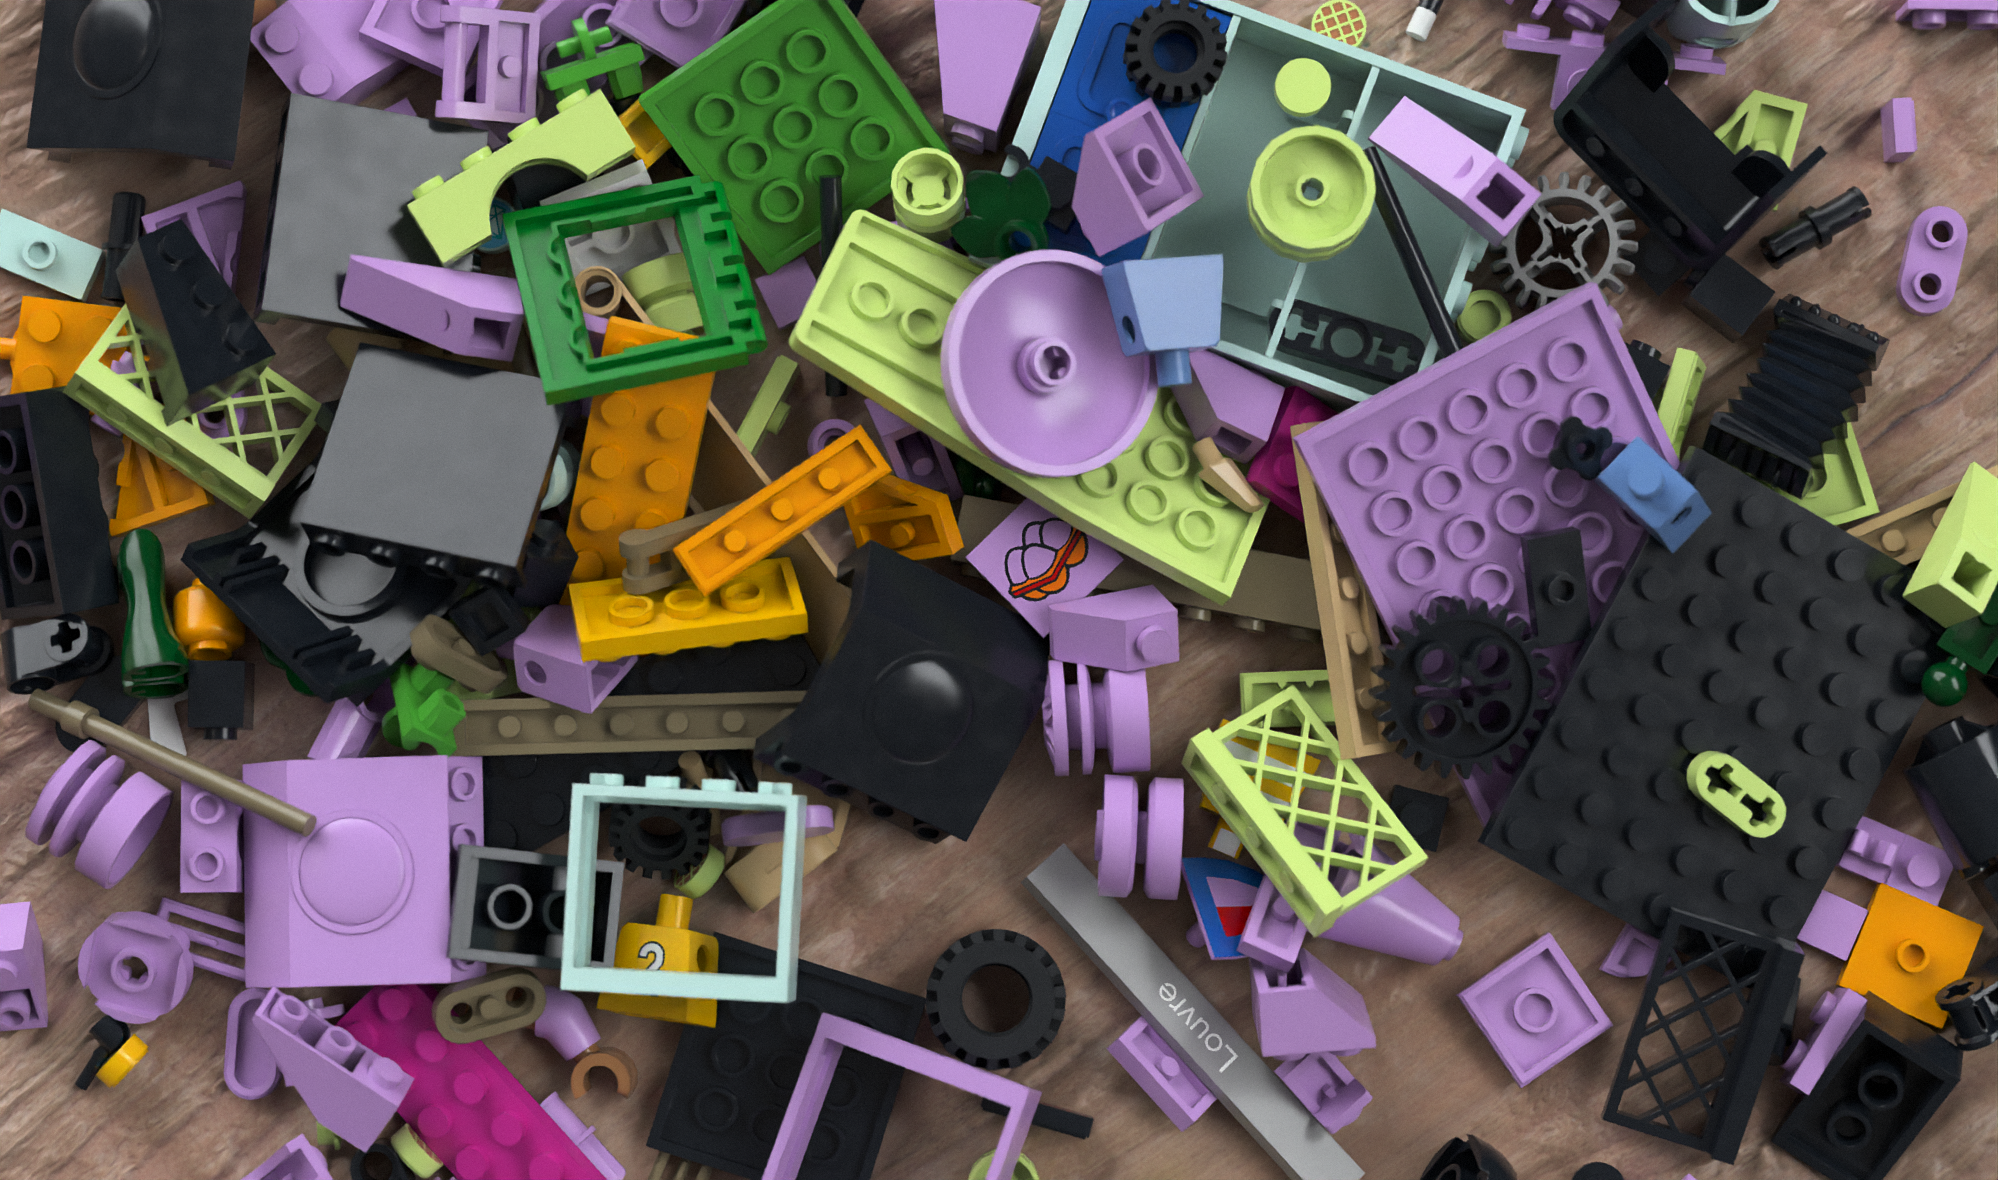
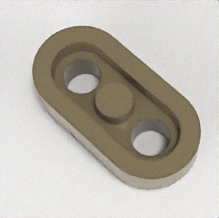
[410,615,508,694]
[432,967,546,1044]

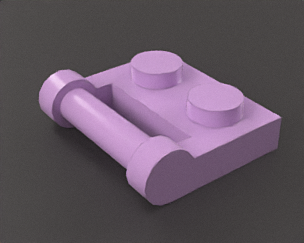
[435,5,540,125]

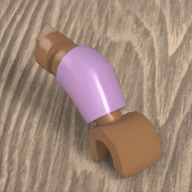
[465,985,638,1099]

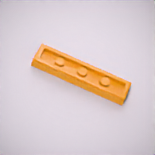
[672,424,892,598]

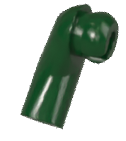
[954,453,1002,500]

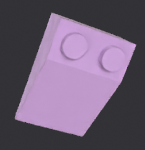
[250,0,411,105]

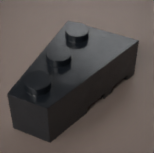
[116,219,276,427]

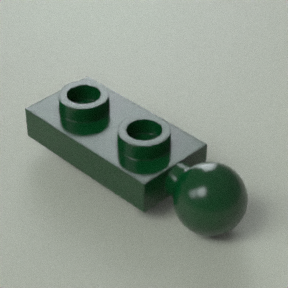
[1922,583,1998,707]

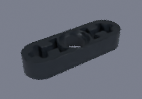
[1267,299,1426,386]

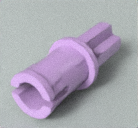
[540,1091,626,1180]

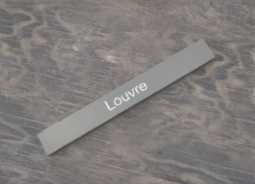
[1021,843,1365,1180]

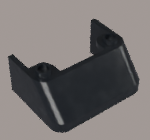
[1553,0,1828,271]

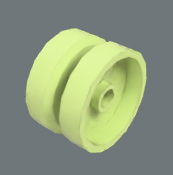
[1246,125,1376,263]

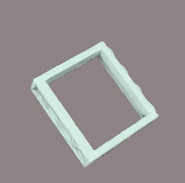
[560,773,807,1003]

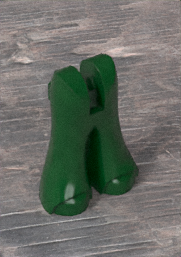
[116,529,189,699]

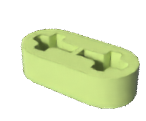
[1686,751,1786,838]

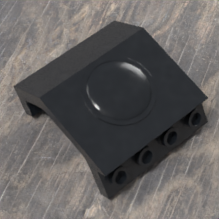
[26,0,255,170]
[181,399,481,707]
[753,539,1050,844]

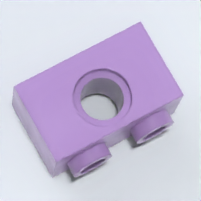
[180,780,244,893]

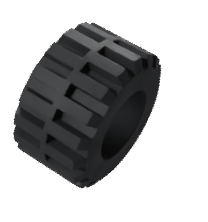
[925,929,1066,1071]

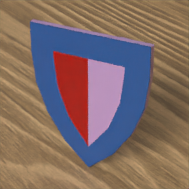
[1181,857,1264,960]

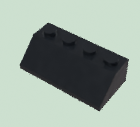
[0,386,119,620]

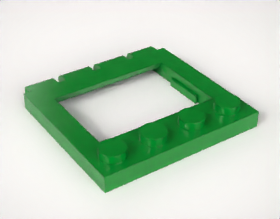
[502,175,768,406]

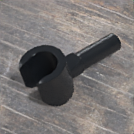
[75,1015,131,1090]

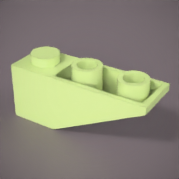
[1902,462,1998,628]

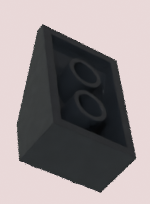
[446,844,625,971]
[1771,990,1963,1180]

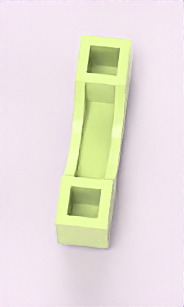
[407,88,636,268]

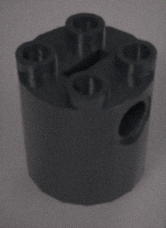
[1902,715,1998,880]

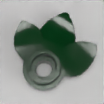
[950,167,1051,261]

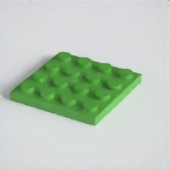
[639,0,950,275]

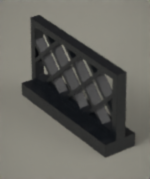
[1601,907,1805,1165]

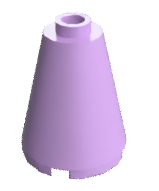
[1306,833,1463,966]

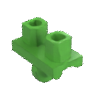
[540,17,645,103]
[381,663,466,757]

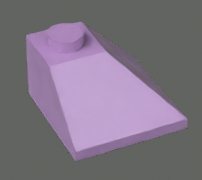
[1072,97,1204,257]

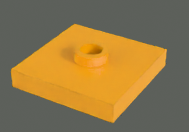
[1835,883,1984,1029]

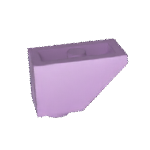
[864,398,964,502]
[1048,585,1179,672]

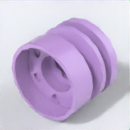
[1042,660,1150,776]
[25,740,174,889]

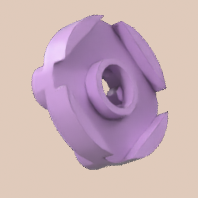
[78,911,193,1024]

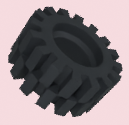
[1123,0,1227,108]
[608,772,712,880]

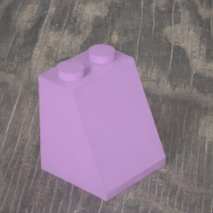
[934,0,1041,155]

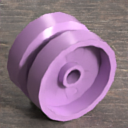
[1094,775,1184,900]

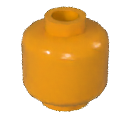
[173,578,245,661]

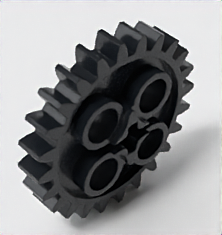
[1369,595,1553,779]

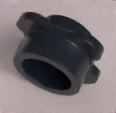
[1548,416,1613,480]

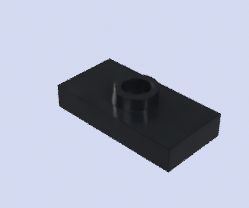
[1520,526,1591,649]

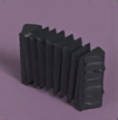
[1702,294,1890,500]

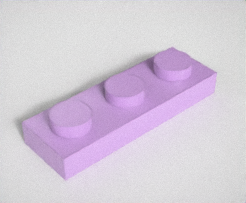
[1236,819,1341,973]

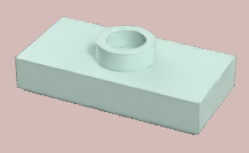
[0,209,107,303]

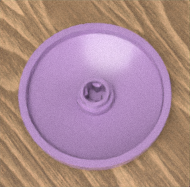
[941,250,1158,478]

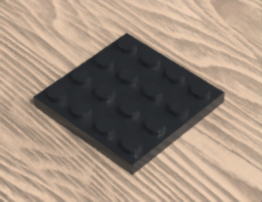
[646,932,926,1180]

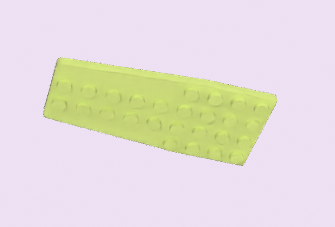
[789,210,1270,606]

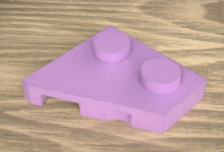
[141,180,247,294]

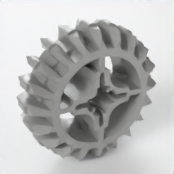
[1488,172,1638,310]

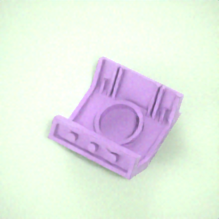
[243,755,486,988]

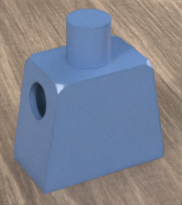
[1102,254,1223,388]
[1594,436,1712,554]

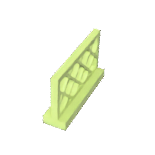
[63,303,321,519]
[1181,685,1428,938]

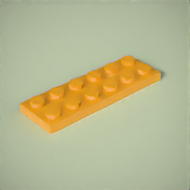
[559,316,715,657]

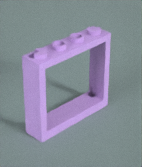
[762,1012,1042,1180]

